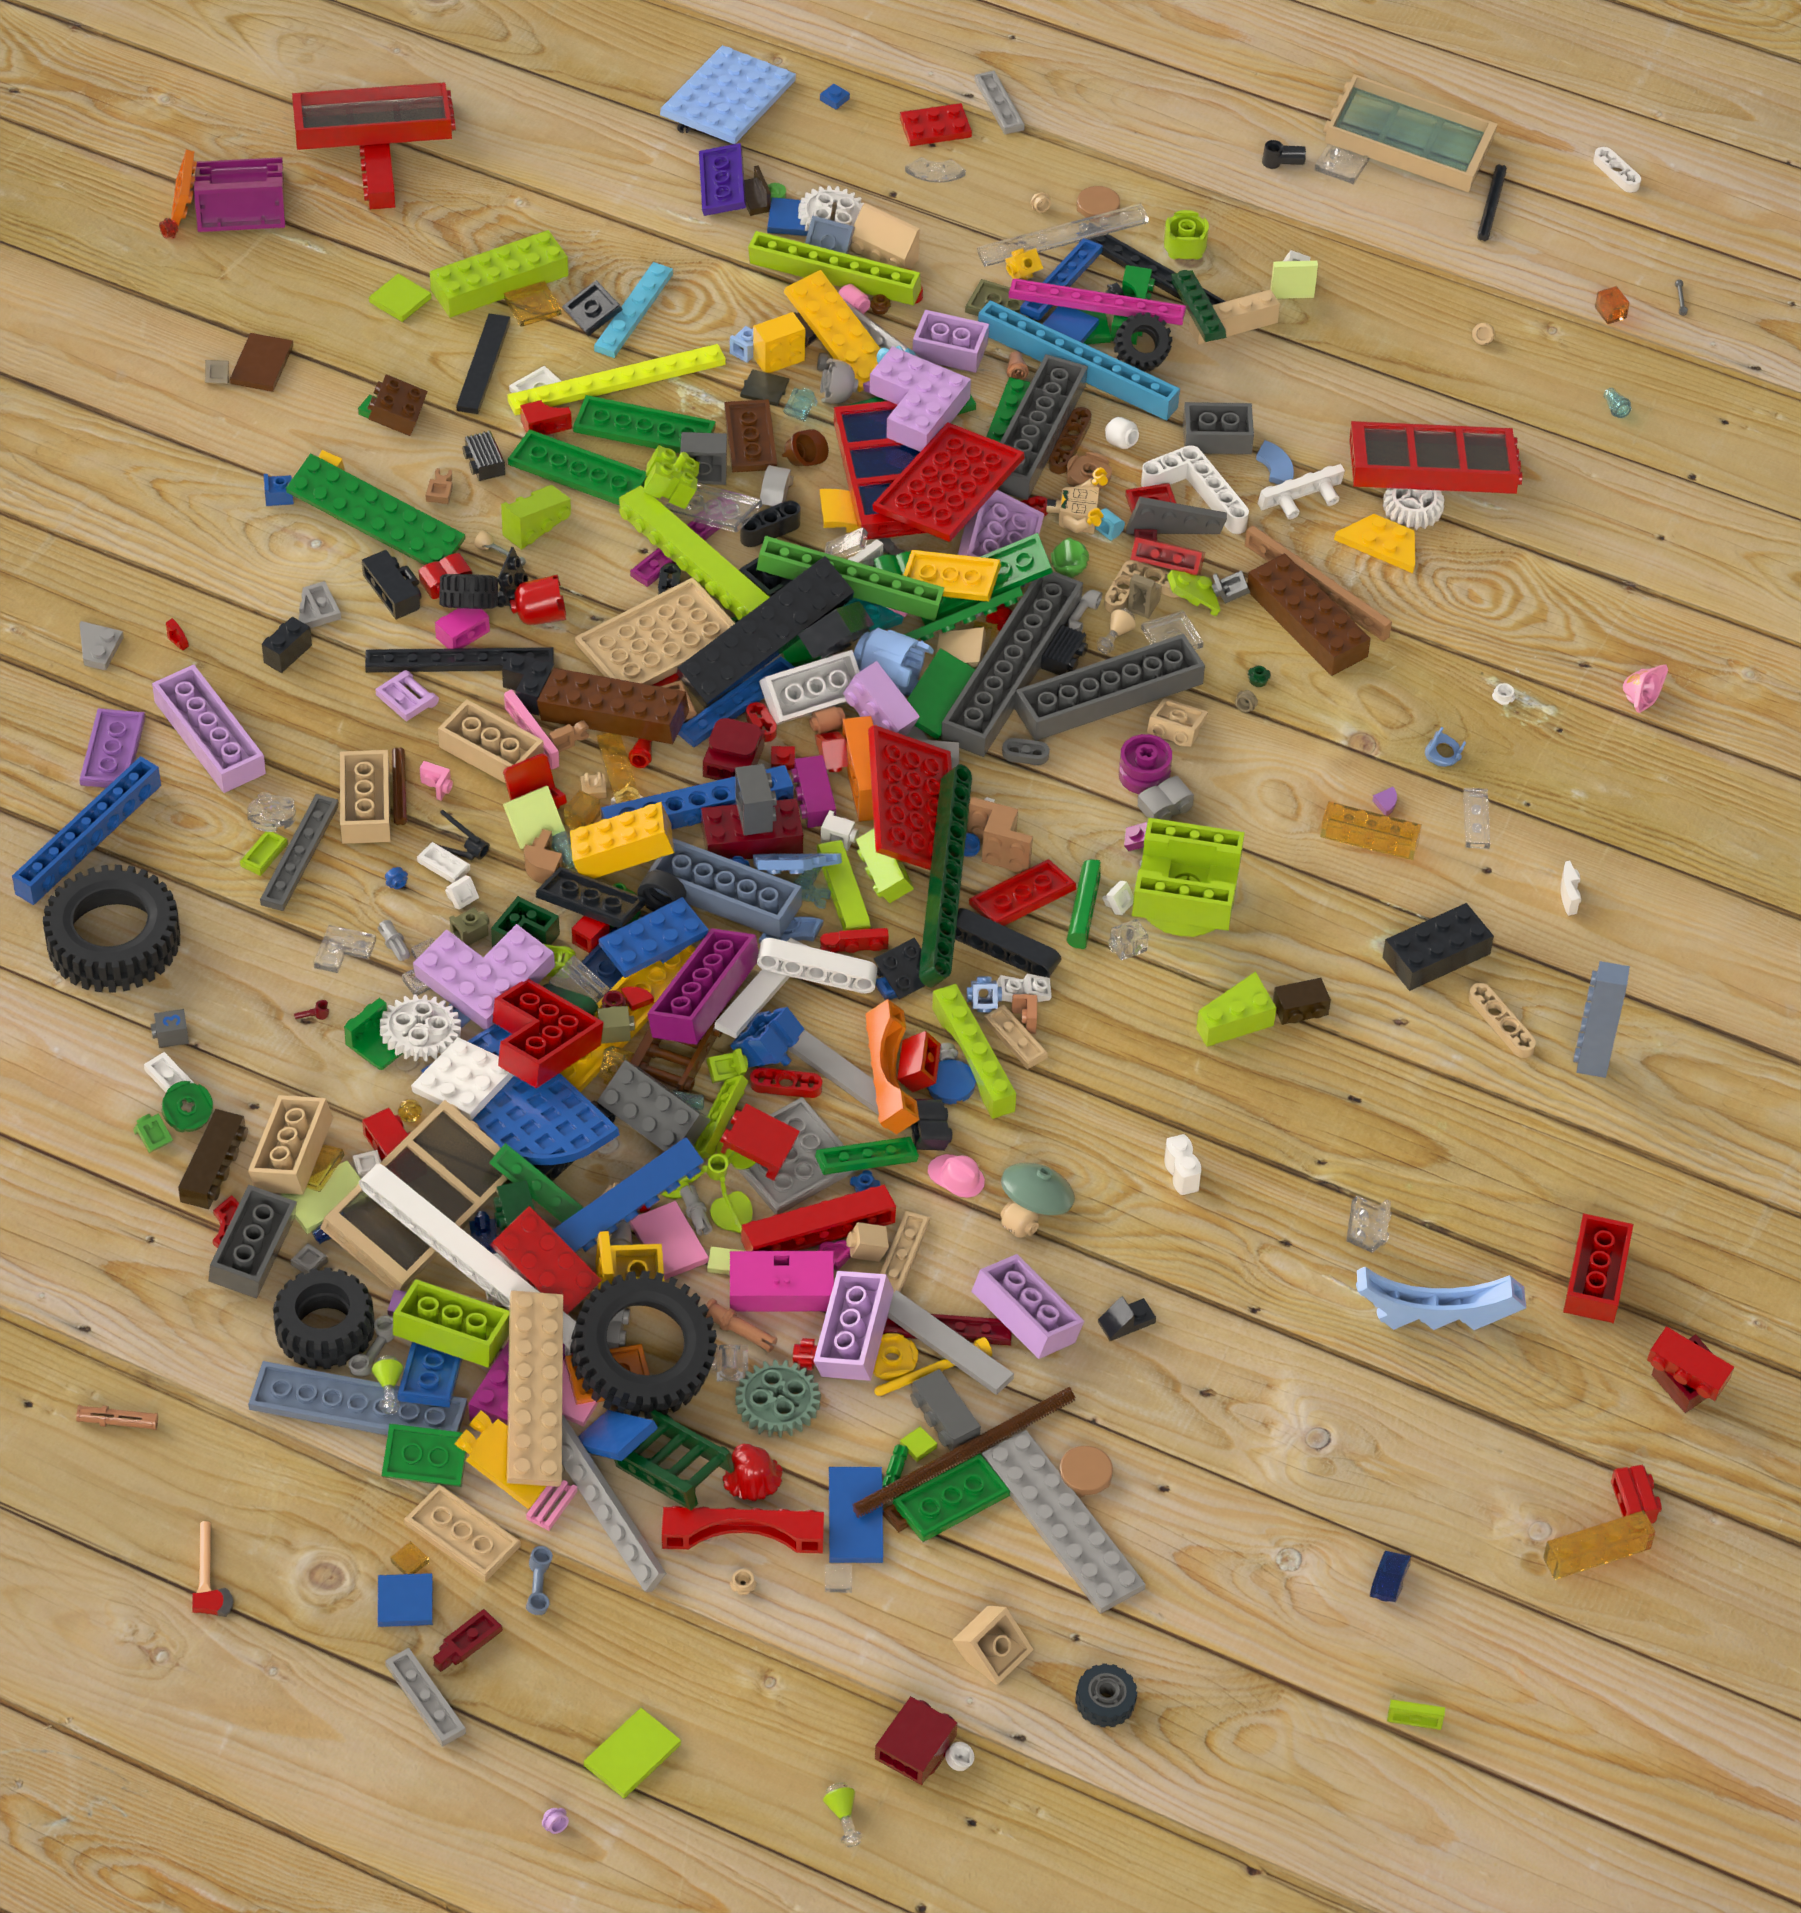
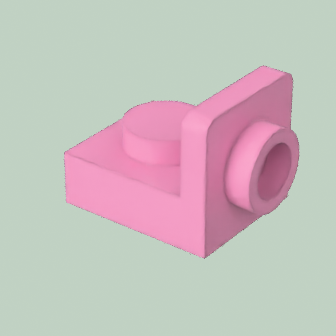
[420,761,453,801]

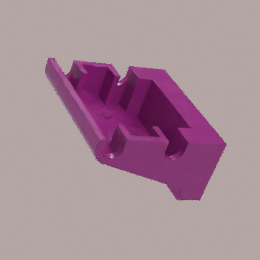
[194,157,285,232]

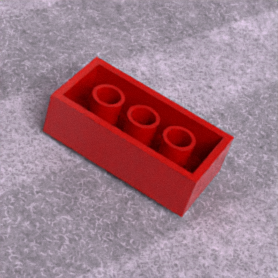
[490,1206,602,1314]
[1563,1213,1634,1323]

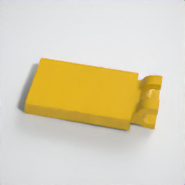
[455,1410,546,1510]

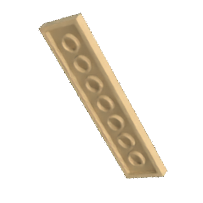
[507,1290,563,1487]

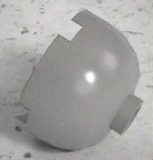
[820,358,858,404]

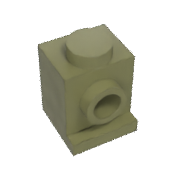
[449,907,489,946]

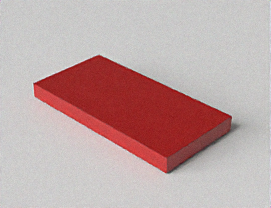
[969,859,1077,926]

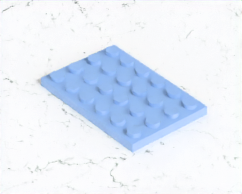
[660,45,796,144]

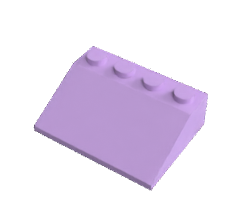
[958,490,1044,587]

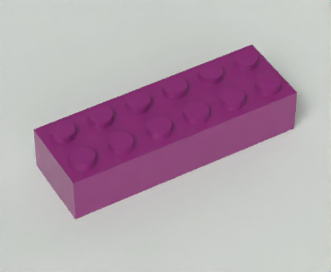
[647,928,759,1044]

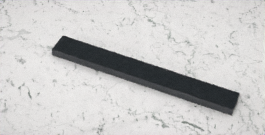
[1077,224,1226,305]
[365,647,554,673]

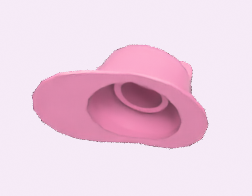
[928,1154,985,1198]

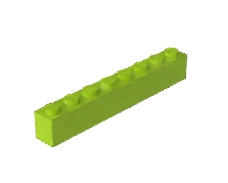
[748,231,921,306]

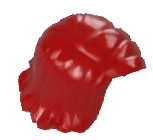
[722,1443,783,1501]

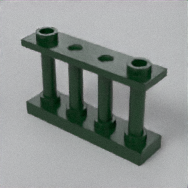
[614,1409,735,1510]

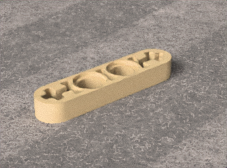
[1469,983,1536,1058]

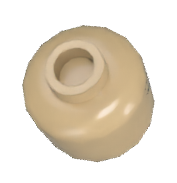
[1001,1201,1039,1238]

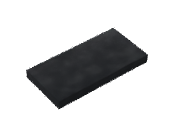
[536,867,645,929]

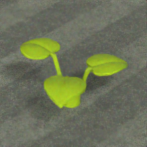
[661,1141,756,1233]

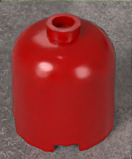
[510,574,567,625]

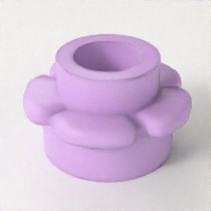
[542,1808,569,1834]

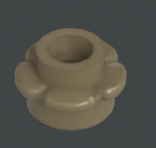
[1235,690,1258,712]

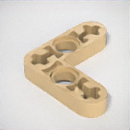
[1104,560,1179,613]

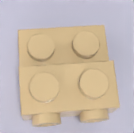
[1147,698,1208,747]

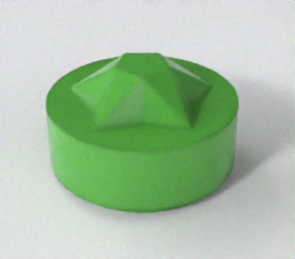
[768,183,786,201]

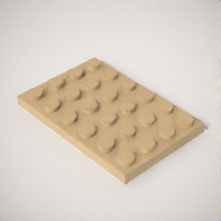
[575,577,735,685]

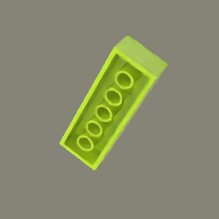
[430,230,568,318]

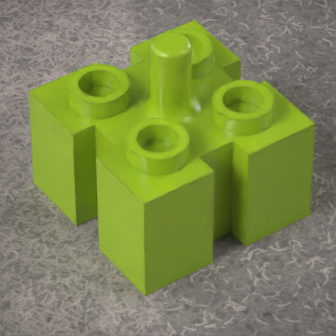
[644,445,700,509]

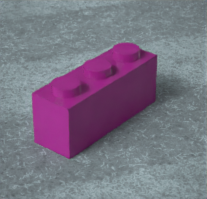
[791,755,836,828]

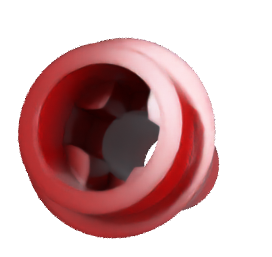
[628,738,652,768]

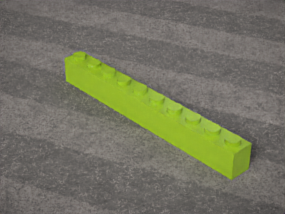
[619,485,770,620]

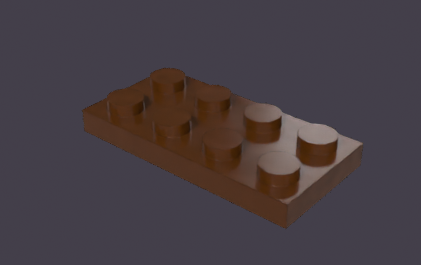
[724,399,777,473]

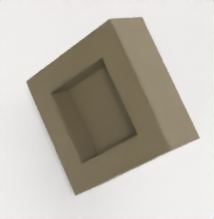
[205,360,229,383]

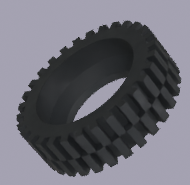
[43,864,181,993]
[570,1271,717,1419]

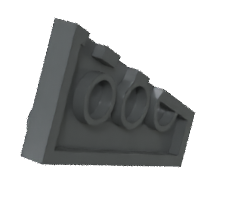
[1126,497,1227,534]

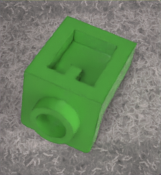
[133,1113,173,1153]

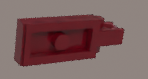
[433,1609,503,1672]

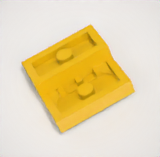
[819,489,867,533]

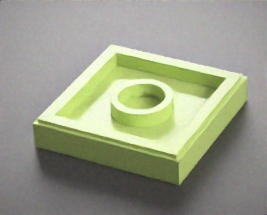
[1270,260,1318,299]
[503,786,565,849]

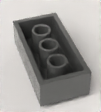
[597,1060,711,1151]
[208,1185,297,1299]

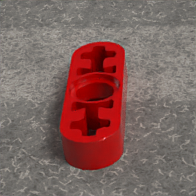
[750,1068,823,1098]

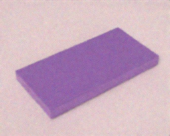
[80,708,145,788]

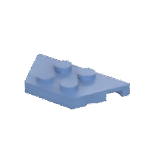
[753,853,842,874]

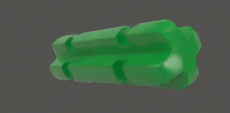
[882,1444,908,1488]

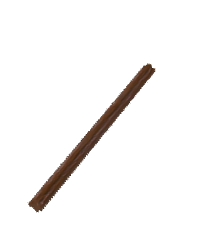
[852,1387,1076,1518]

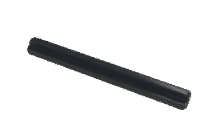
[1477,164,1507,241]

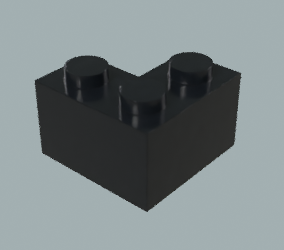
[502,652,555,716]

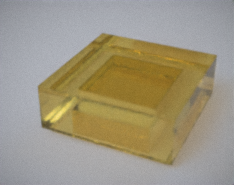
[390,1541,429,1574]

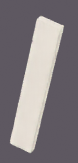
[714,938,809,1039]

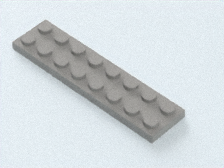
[982,1430,1145,1614]

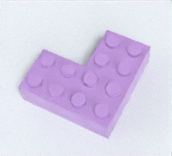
[870,346,971,452]
[413,924,555,1030]

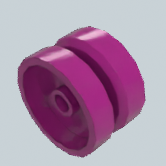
[1119,734,1172,794]

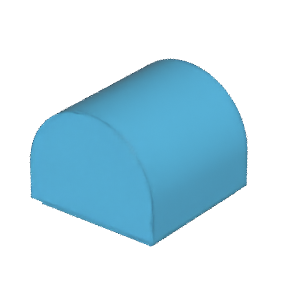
[1095,508,1125,541]

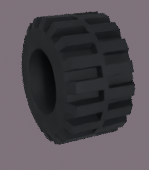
[1114,312,1173,372]
[439,574,498,609]

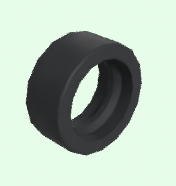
[637,870,686,912]

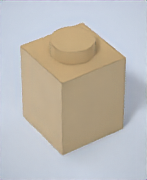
[847,1222,889,1262]

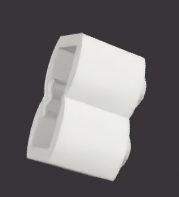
[1164,1134,1201,1195]

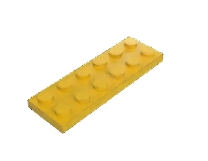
[784,270,881,392]

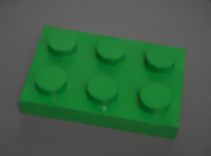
[381,1423,467,1487]

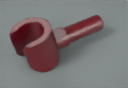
[294,1000,329,1020]

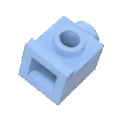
[730,326,753,363]

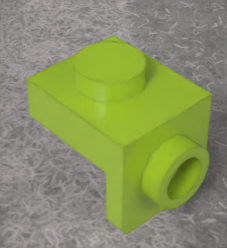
[706,1048,748,1084]

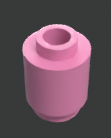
[839,284,871,314]

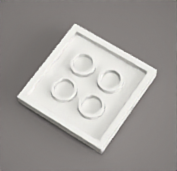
[411,1037,514,1120]

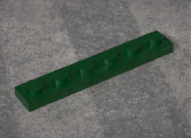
[1171,270,1227,342]

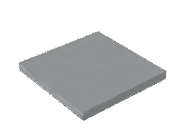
[738,1097,858,1214]

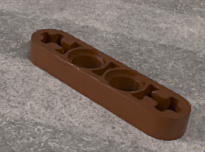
[1049,407,1092,474]

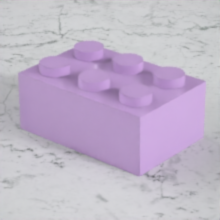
[912,310,989,373]
[843,661,920,736]

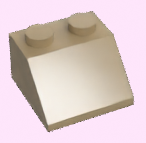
[952,1606,1034,1685]

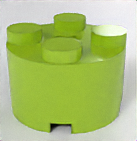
[1164,210,1209,260]

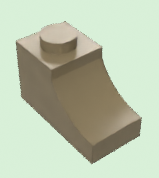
[1128,573,1162,619]

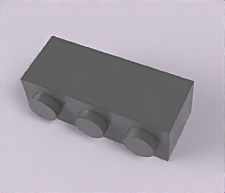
[910,1369,981,1451]

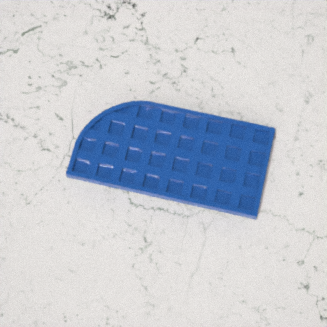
[421,1024,620,1165]

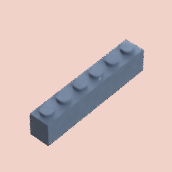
[1573,961,1630,1078]

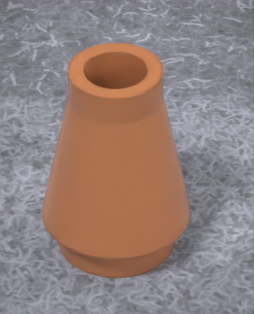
[1007,351,1029,380]

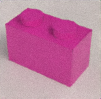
[435,608,490,649]

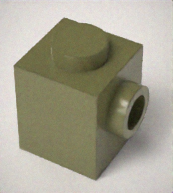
[598,1006,635,1044]

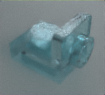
[783,387,818,422]

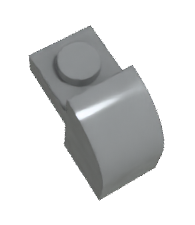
[759,465,794,506]

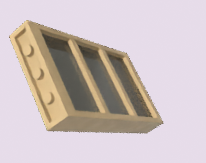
[321,1100,511,1291]

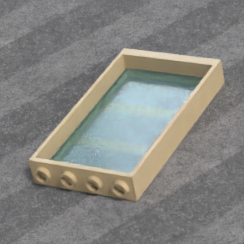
[1323,74,1498,193]

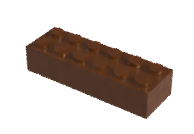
[1247,553,1371,676]
[537,668,689,745]

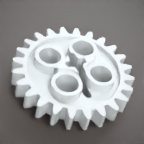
[798,186,864,231]
[380,994,461,1061]

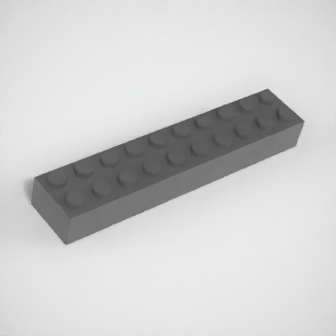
[941,572,1083,757]

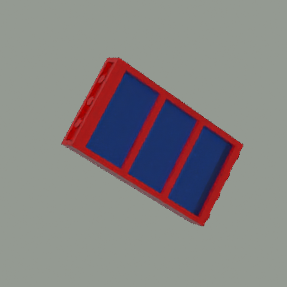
[834,401,926,541]

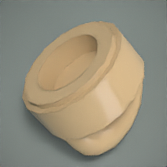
[1472,323,1495,345]

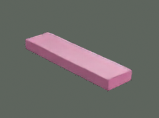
[504,689,559,769]

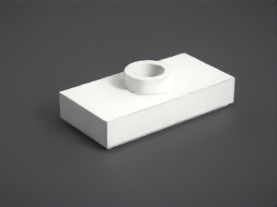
[417,842,470,883]

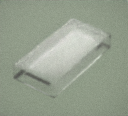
[824,527,868,558]

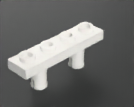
[1257,464,1345,520]

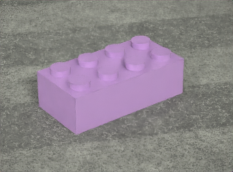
[971,1254,1084,1359]
[814,1271,894,1381]

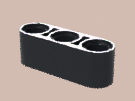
[740,501,801,547]

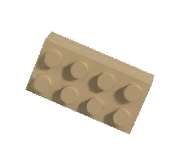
[438,699,544,783]
[340,750,391,844]
[248,1095,333,1195]

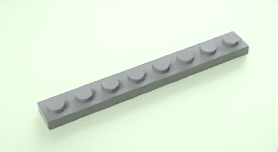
[562,1415,667,1592]

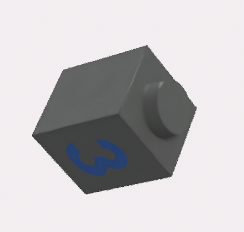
[150,1009,189,1048]

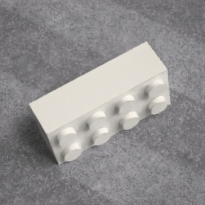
[759,650,860,725]

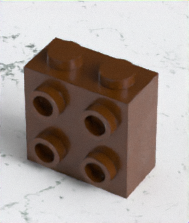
[367,374,428,436]

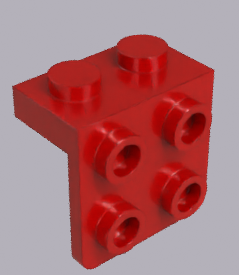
[503,753,567,809]

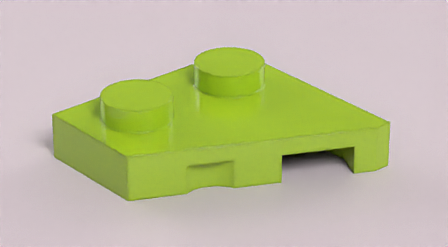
[1167,570,1221,616]

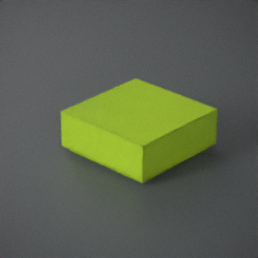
[900,1426,937,1462]

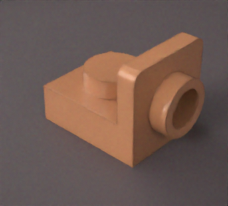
[1012,994,1037,1034]

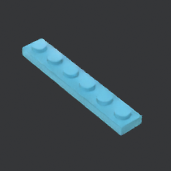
[594,262,673,358]

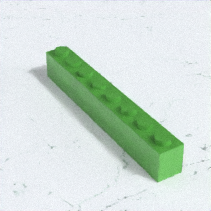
[756,536,944,621]

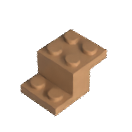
[968,797,1033,872]

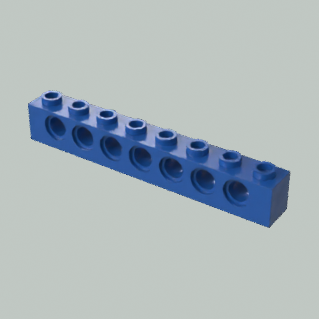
[12,756,161,905]
[601,765,794,829]

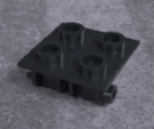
[497,547,528,613]
[874,937,925,1000]

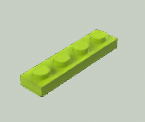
[693,1075,748,1159]

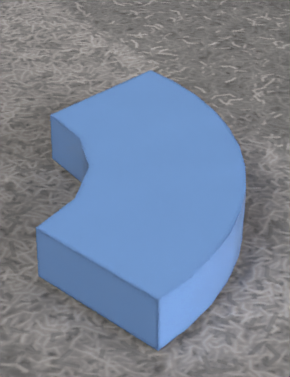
[1256,440,1294,485]
[759,917,823,944]

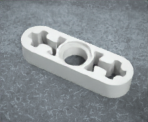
[1593,147,1641,193]

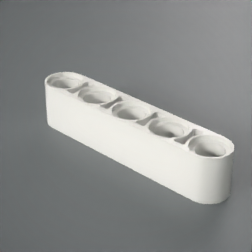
[757,938,877,994]

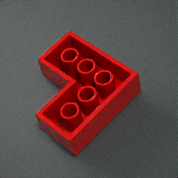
[492,979,604,1088]

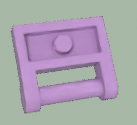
[376,670,439,722]

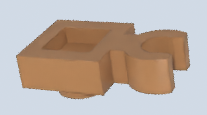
[425,468,453,504]
[549,720,589,753]

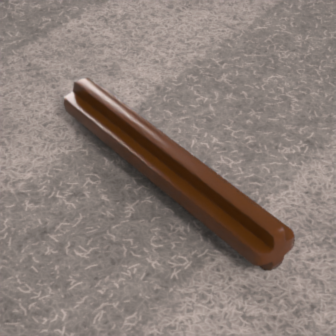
[392,747,407,825]

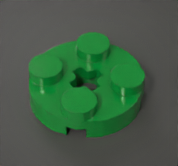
[161,1081,213,1133]

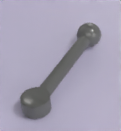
[1675,280,1688,316]

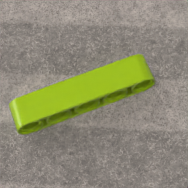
[817,840,871,931]

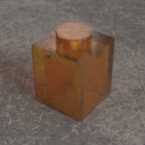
[1595,286,1630,324]

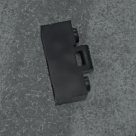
[362,550,422,619]

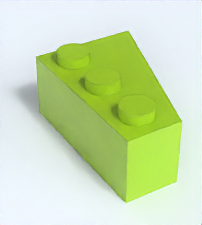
[501,485,571,550]

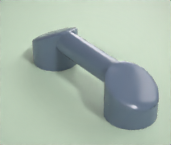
[526,1546,553,1615]

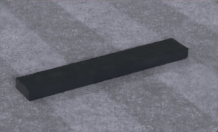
[456,313,510,415]

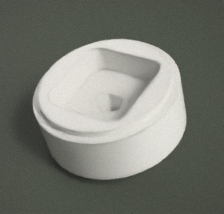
[945,1742,974,1771]

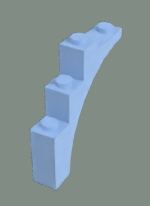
[1356,1267,1526,1330]

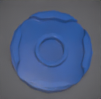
[927,1059,976,1104]

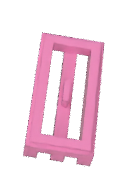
[526,1480,577,1531]

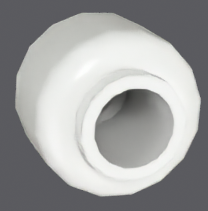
[1105,417,1139,449]

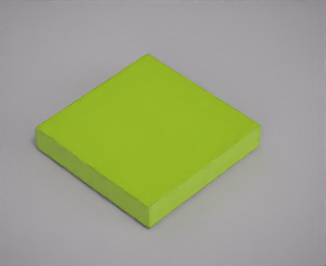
[369,273,432,322]

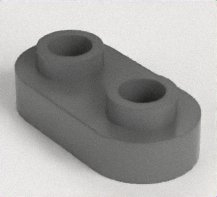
[1002,738,1050,765]

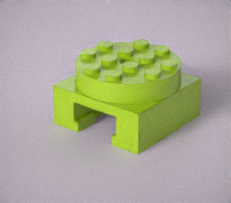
[1132,817,1245,937]

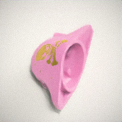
[1623,664,1668,713]

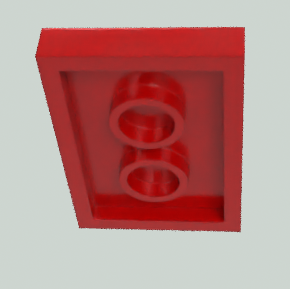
[900,103,972,147]

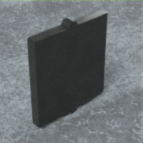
[740,369,789,406]

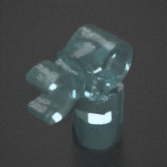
[793,866,831,909]

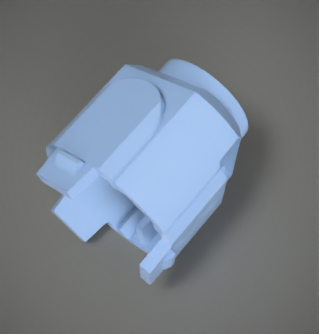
[854,628,934,697]

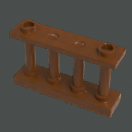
[630,1012,723,1099]

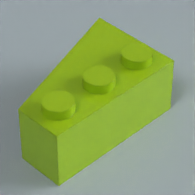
[1196,971,1276,1047]

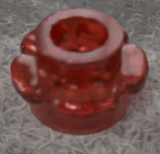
[159,218,178,239]

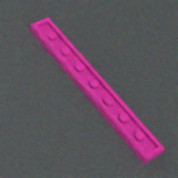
[1009,279,1186,325]

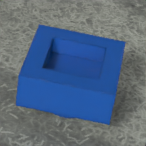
[820,84,850,110]

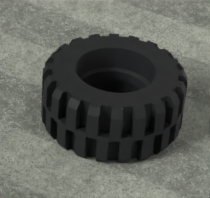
[273,1267,375,1369]

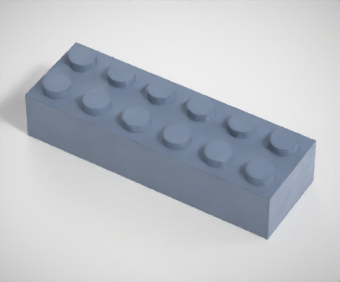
[649,838,802,939]

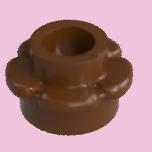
[870,294,891,315]

